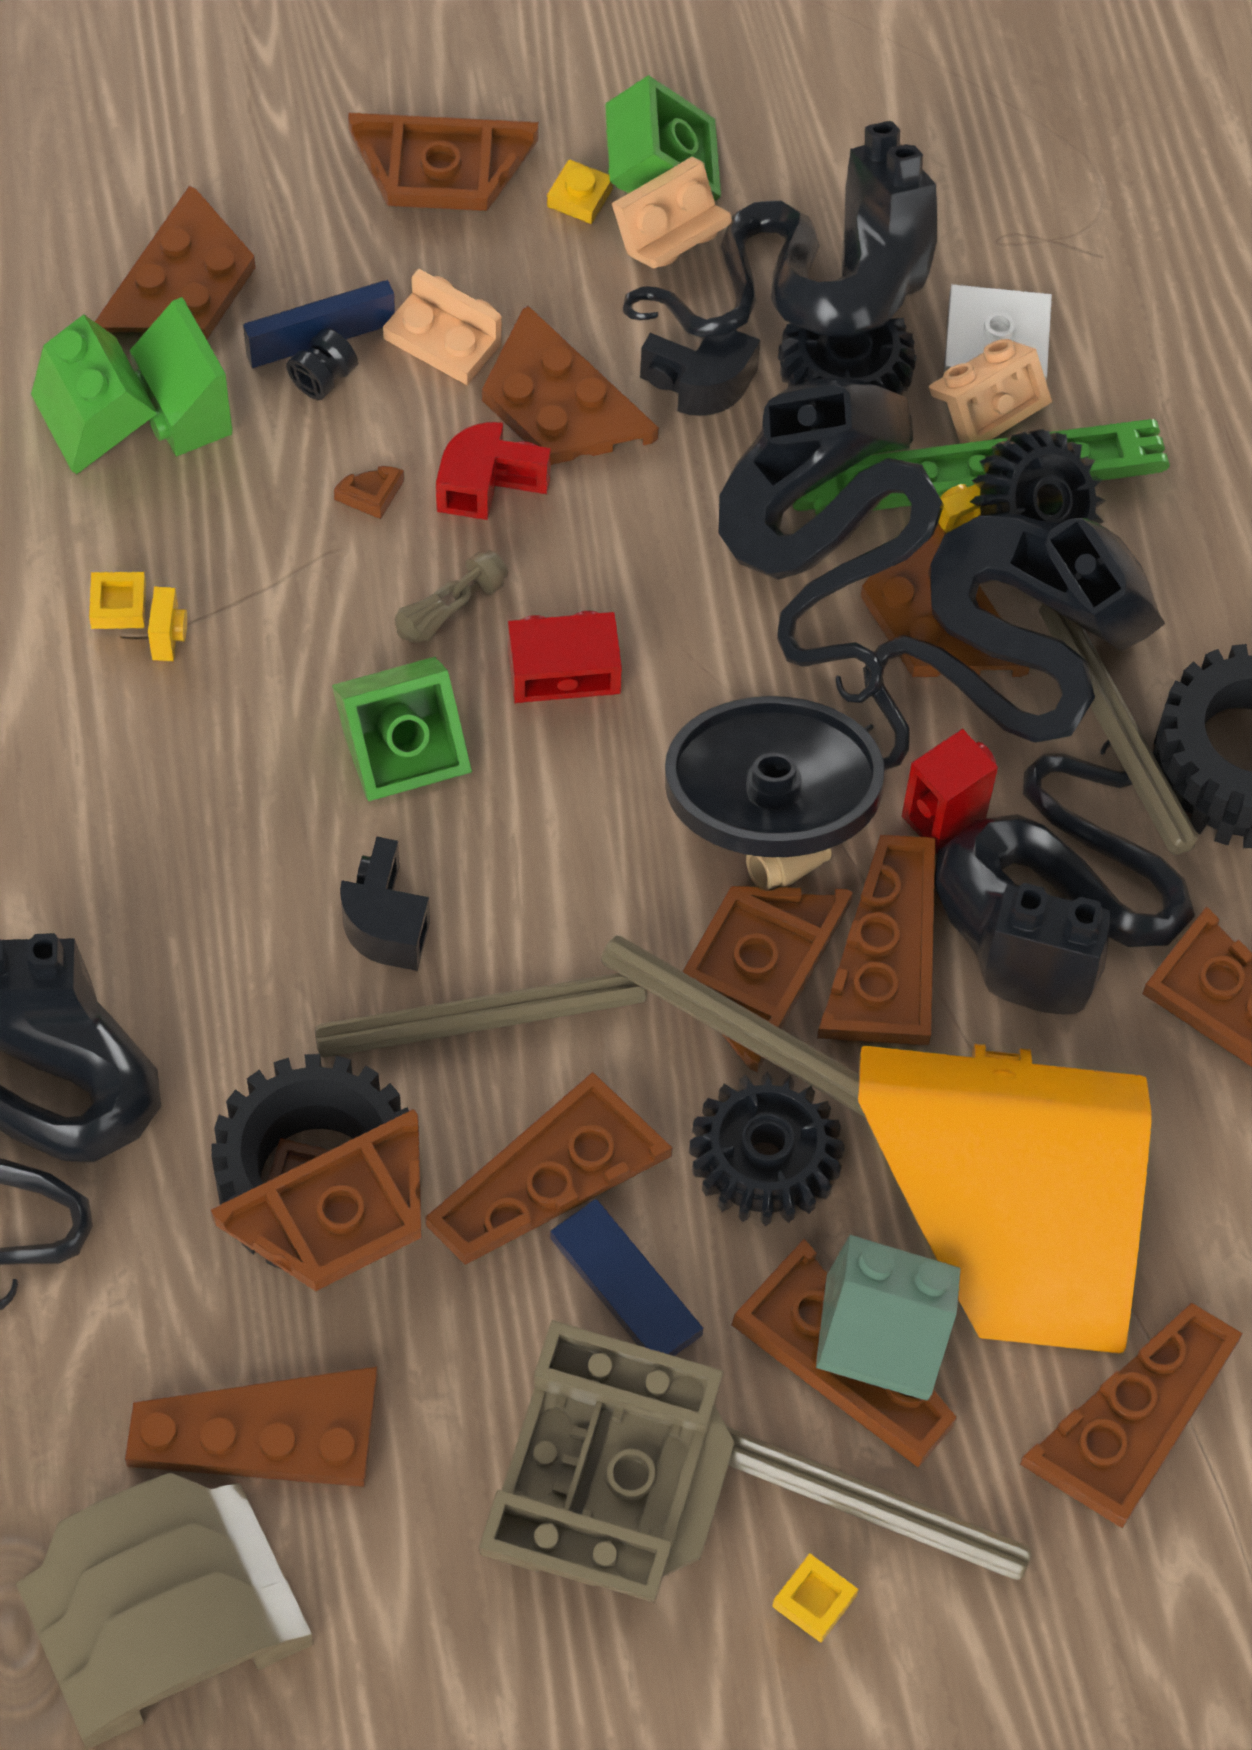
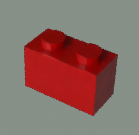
[508,610,622,703]
[901,728,998,854]

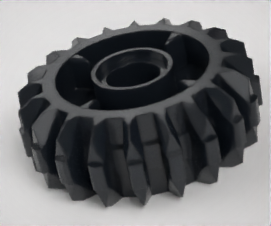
[778,317,917,396]
[969,429,1106,524]
[689,1072,845,1226]

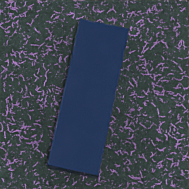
[243,280,395,368]
[550,1199,704,1356]

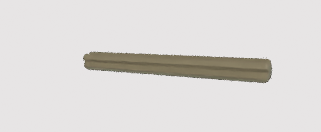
[1039,603,1198,855]
[601,936,865,1117]
[315,973,647,1057]
[726,1426,1032,1580]

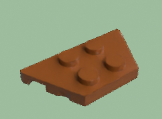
[348,113,539,211]
[95,186,256,340]
[482,306,659,465]
[860,523,1030,677]
[682,886,853,1072]
[211,1109,422,1291]

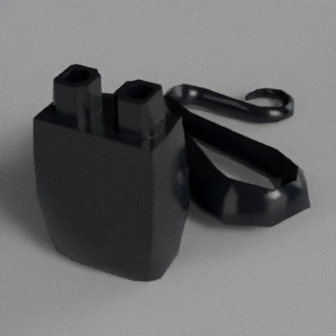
[623,121,937,338]
[718,378,944,703]
[863,514,1166,771]
[934,740,1195,1015]
[0,933,161,1310]

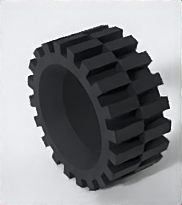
[1153,644,1252,848]
[211,1054,409,1269]

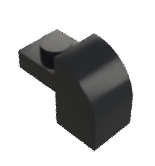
[640,330,760,416]
[340,836,430,971]

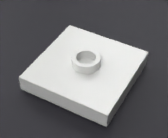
[944,285,1052,380]

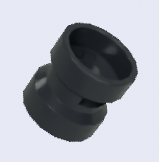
[286,328,358,400]

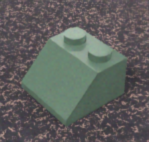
[816,1235,961,1401]

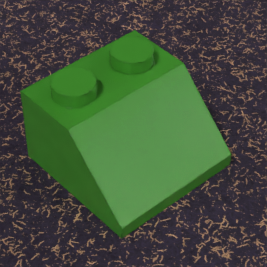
[605,75,721,201]
[130,297,233,457]
[31,314,157,474]
[332,657,472,802]

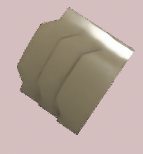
[479,1320,735,1603]
[16,1472,313,1750]

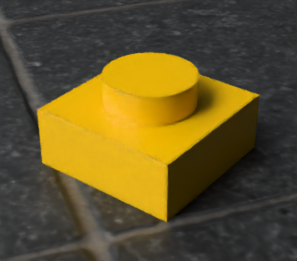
[547,159,613,224]
[938,484,981,534]
[89,572,146,629]
[148,586,187,661]
[772,1553,859,1643]

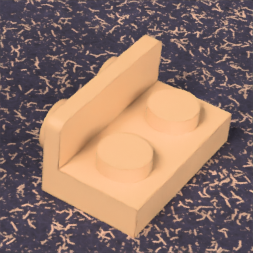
[612,157,732,268]
[383,269,502,386]
[929,339,1052,444]

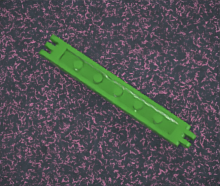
[792,419,1170,515]

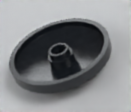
[665,696,884,857]

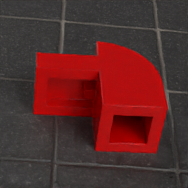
[436,422,551,520]

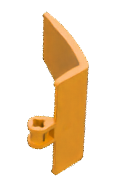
[858,1043,1152,1353]

